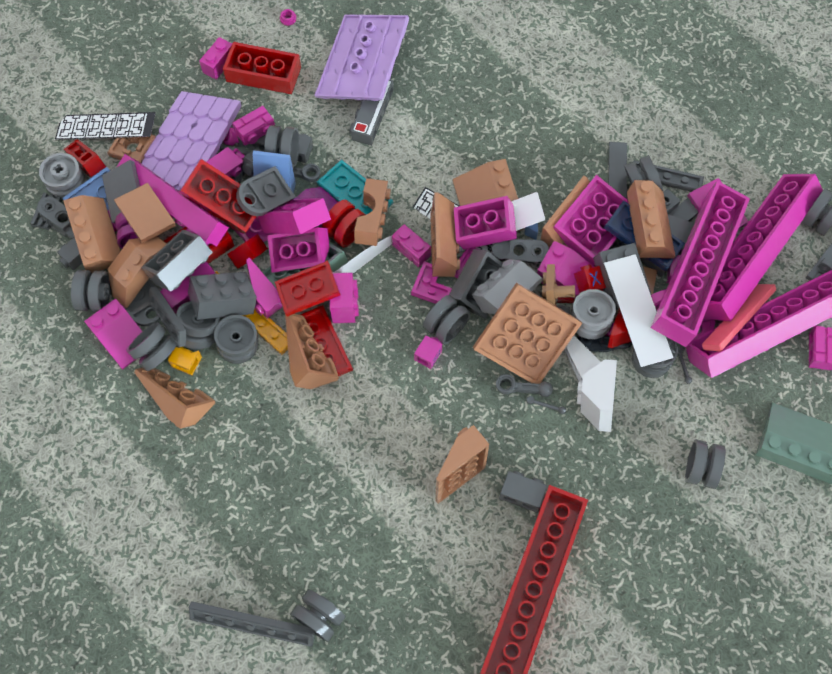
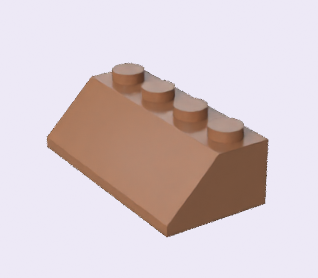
[540,176,590,249]
[627,180,676,258]
[430,192,460,277]
[63,195,120,273]

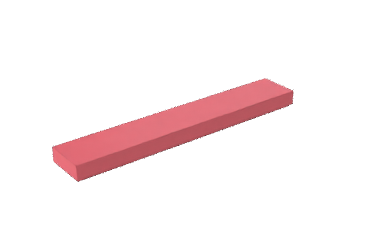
[702,284,776,351]

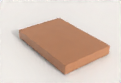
[114,183,176,243]

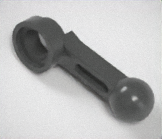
[293,163,320,182]
[496,374,553,397]

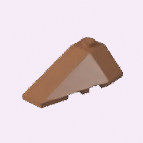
[285,314,339,389]
[134,368,215,429]

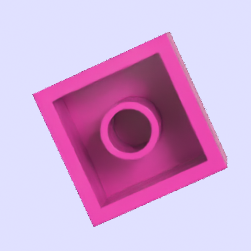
[330,272,359,323]

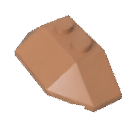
[107,236,167,308]

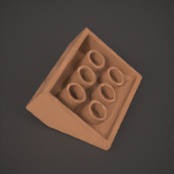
[452,159,524,232]
[435,425,489,504]

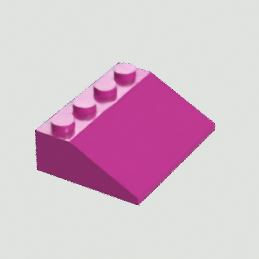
[553,175,629,266]

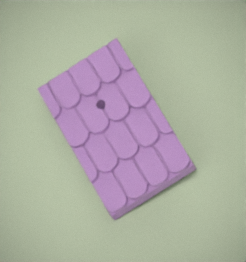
[314,15,409,101]
[141,91,241,191]

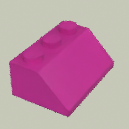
[267,227,330,273]

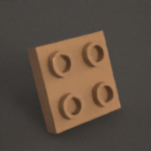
[542,264,575,306]

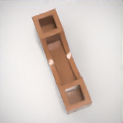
[354,178,391,246]

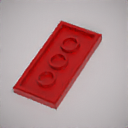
[300,305,353,376]

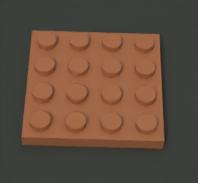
[473,282,582,384]

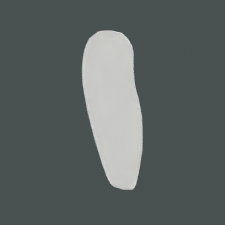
[333,235,392,273]

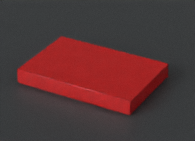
[275,261,341,317]

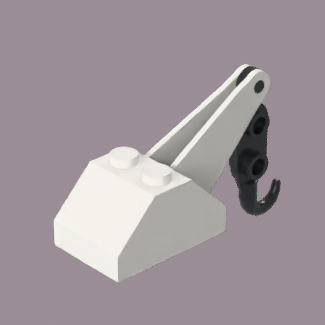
[564,335,633,432]

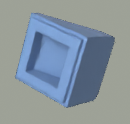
[524,223,538,240]

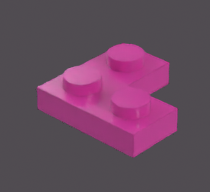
[411,261,452,304]

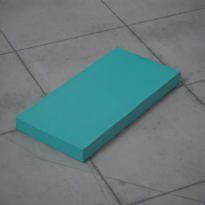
[317,159,394,215]

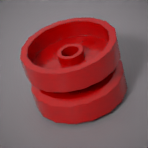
[321,199,366,248]

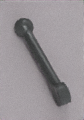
[678,347,692,384]
[527,396,566,414]

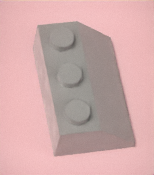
[472,259,543,315]

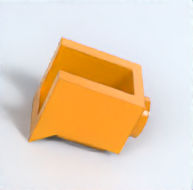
[168,347,202,375]

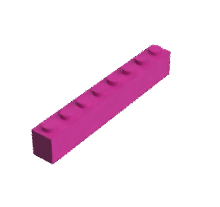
[117,154,229,246]

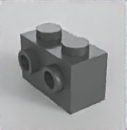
[499,471,547,513]

